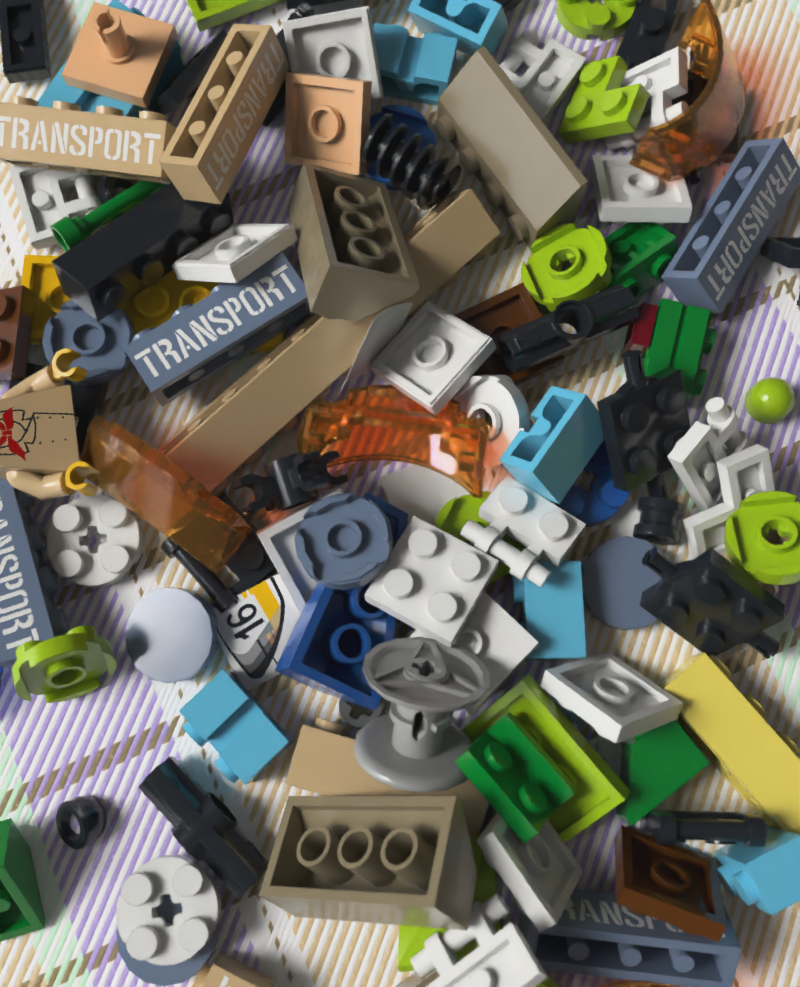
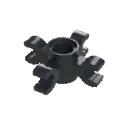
[232,450,348,514]

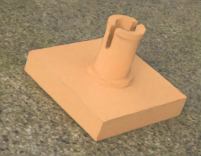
[61,2,178,109]
[285,72,372,175]

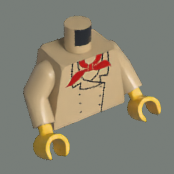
[0,348,99,500]

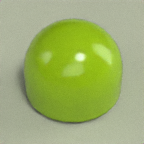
[745,377,795,424]

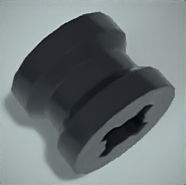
[633,497,686,545]

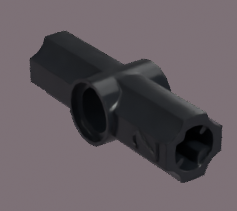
[497,283,639,375]
[139,756,269,899]

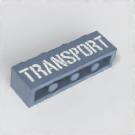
[661,138,800,314]
[123,251,313,406]
[0,479,71,670]
[518,889,742,987]

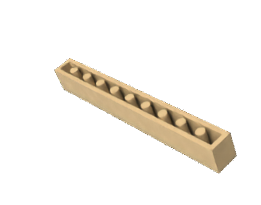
[120,189,500,532]

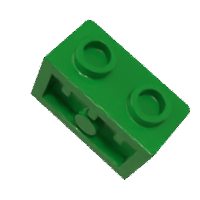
[600,222,678,300]
[454,712,576,844]

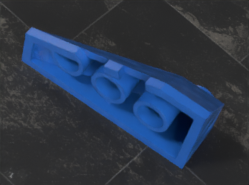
[275,492,408,710]

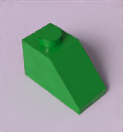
[616,720,709,826]
[0,818,45,942]

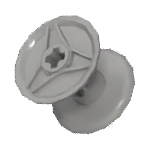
[353,637,490,793]

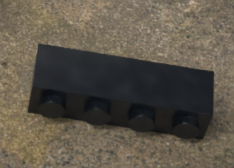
[52,182,234,322]

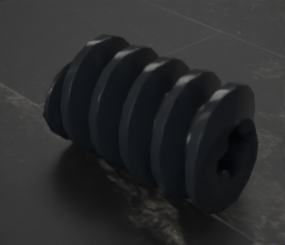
[362,113,462,210]

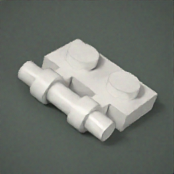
[499,29,587,123]
[605,46,690,151]
[9,166,106,251]
[667,397,751,511]
[460,474,586,588]
[410,893,548,987]

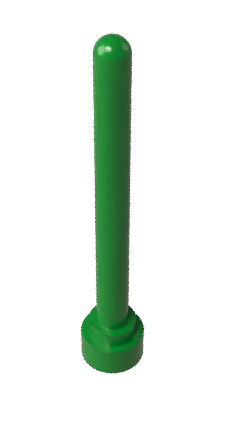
[50,181,168,252]

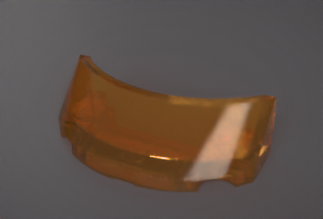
[629,0,745,182]
[296,385,491,498]
[80,415,252,574]

